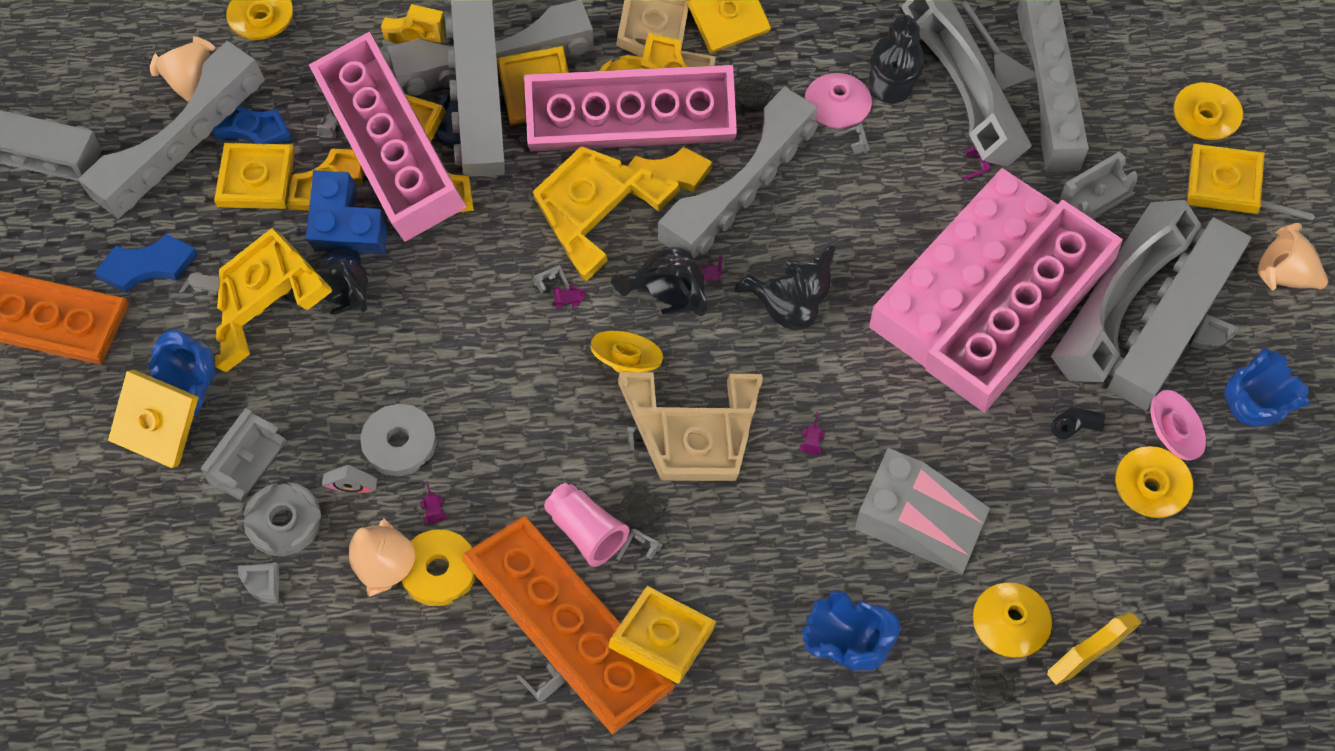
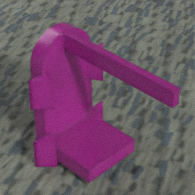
[962,145,991,180]
[701,254,722,282]
[553,285,585,309]
[799,412,825,455]
[420,481,447,524]

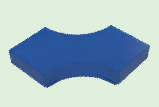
[212,105,292,144]
[94,234,198,293]

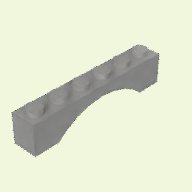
[387,0,594,96]
[901,0,1032,167]
[1017,0,1089,172]
[77,41,265,219]
[658,86,818,259]
[1051,200,1202,382]

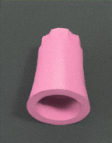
[544,483,629,567]

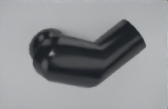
[1051,407,1105,439]

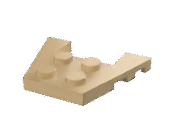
[616,0,716,67]
[618,372,763,481]

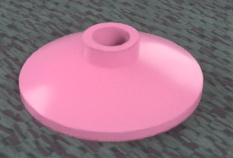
[805,73,872,129]
[1151,390,1206,461]

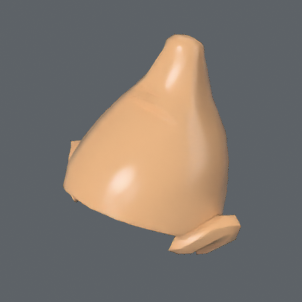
[150,36,216,102]
[1258,223,1328,291]
[349,518,415,597]

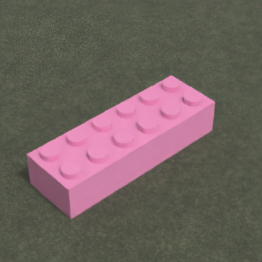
[309,32,467,242]
[524,65,737,151]
[869,168,1058,368]
[925,199,1123,413]

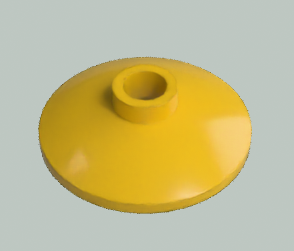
[226,0,293,40]
[1173,82,1243,140]
[590,331,663,373]
[1115,446,1193,518]
[973,582,1052,658]

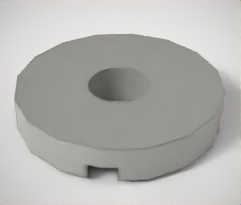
[360,404,437,477]
[244,482,322,556]

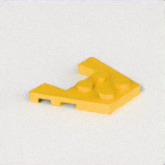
[533,146,680,282]
[215,228,332,372]

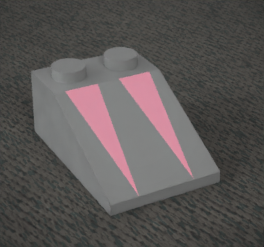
[855,448,990,575]

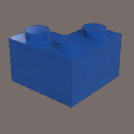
[306,170,388,254]

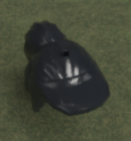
[868,15,925,104]
[734,244,836,330]
[284,247,369,315]
[611,247,707,316]

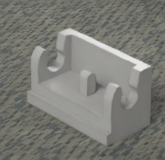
[1058,151,1137,220]
[200,408,286,502]

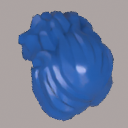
[148,329,215,417]
[1224,348,1310,427]
[802,590,900,671]

